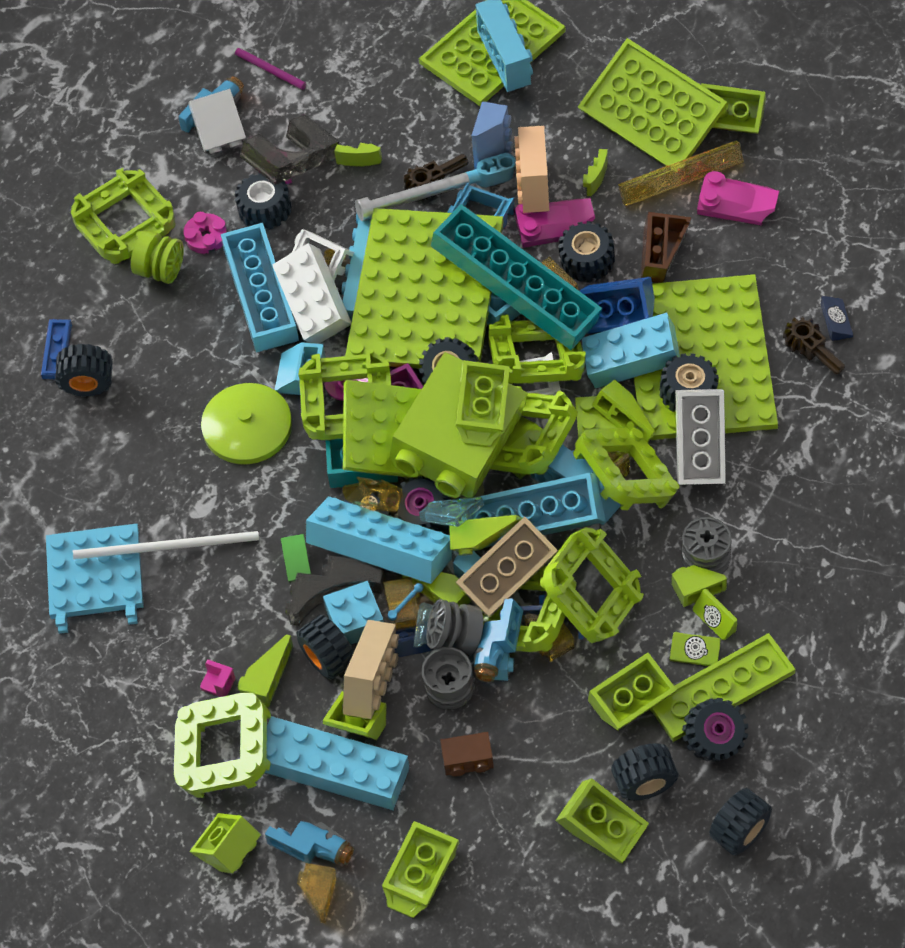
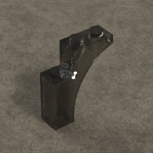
[285,556,386,626]

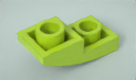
[335,142,382,166]
[583,149,608,196]

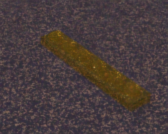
[618,140,744,206]

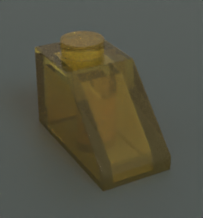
[297,863,337,923]

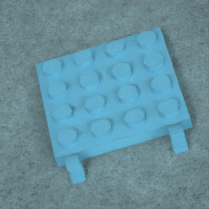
[46,524,144,634]

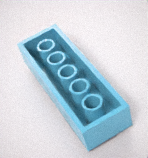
[221,223,299,353]
[458,472,605,548]
[306,496,452,584]
[265,716,409,810]

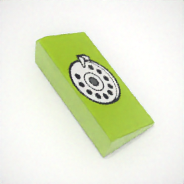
[693,589,737,640]
[670,632,721,666]

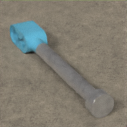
[355,153,516,221]

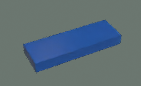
[41,319,72,379]

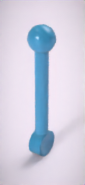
[388,583,423,621]

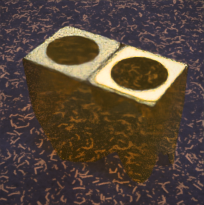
[342,477,403,512]

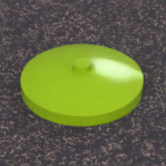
[201,383,292,464]

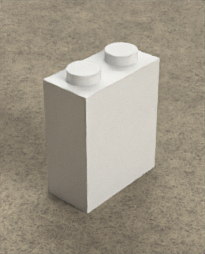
[188,89,246,154]

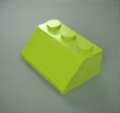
[701,83,766,134]
[588,653,677,730]

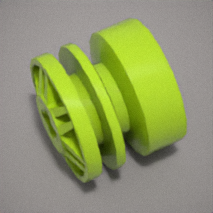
[131,230,184,284]

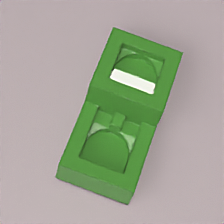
[281,534,312,582]

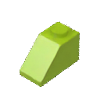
[672,565,727,607]

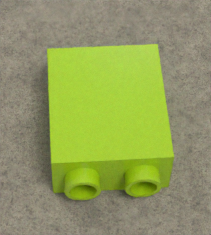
[389,352,527,500]

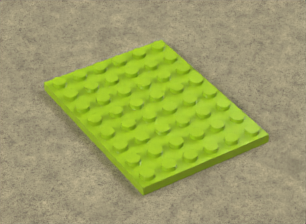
[345,208,504,369]
[633,274,778,440]

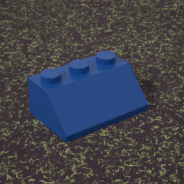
[580,277,655,334]

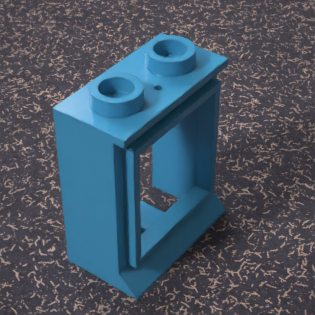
[448,182,515,228]

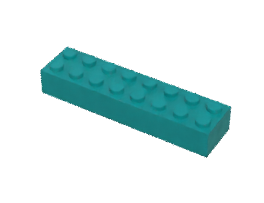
[431,204,602,350]

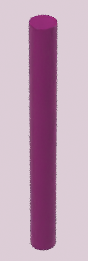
[235,48,306,90]

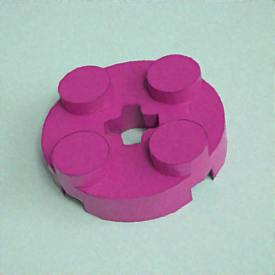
[184,212,227,254]

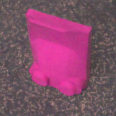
[697,171,779,225]
[514,198,595,248]

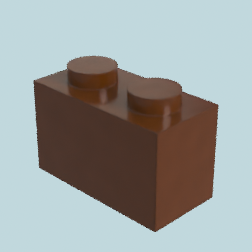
[440,732,494,776]

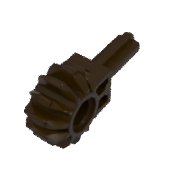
[403,154,469,200]
[783,316,845,374]

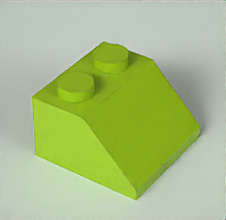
[323,691,386,740]
[190,813,261,873]

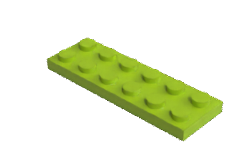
[650,633,796,742]

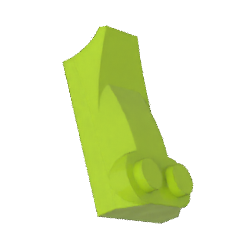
[456,360,510,447]
[382,821,459,918]

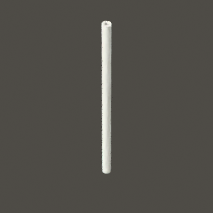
[73,531,259,559]

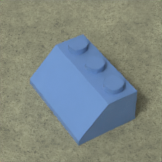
[472,102,513,170]

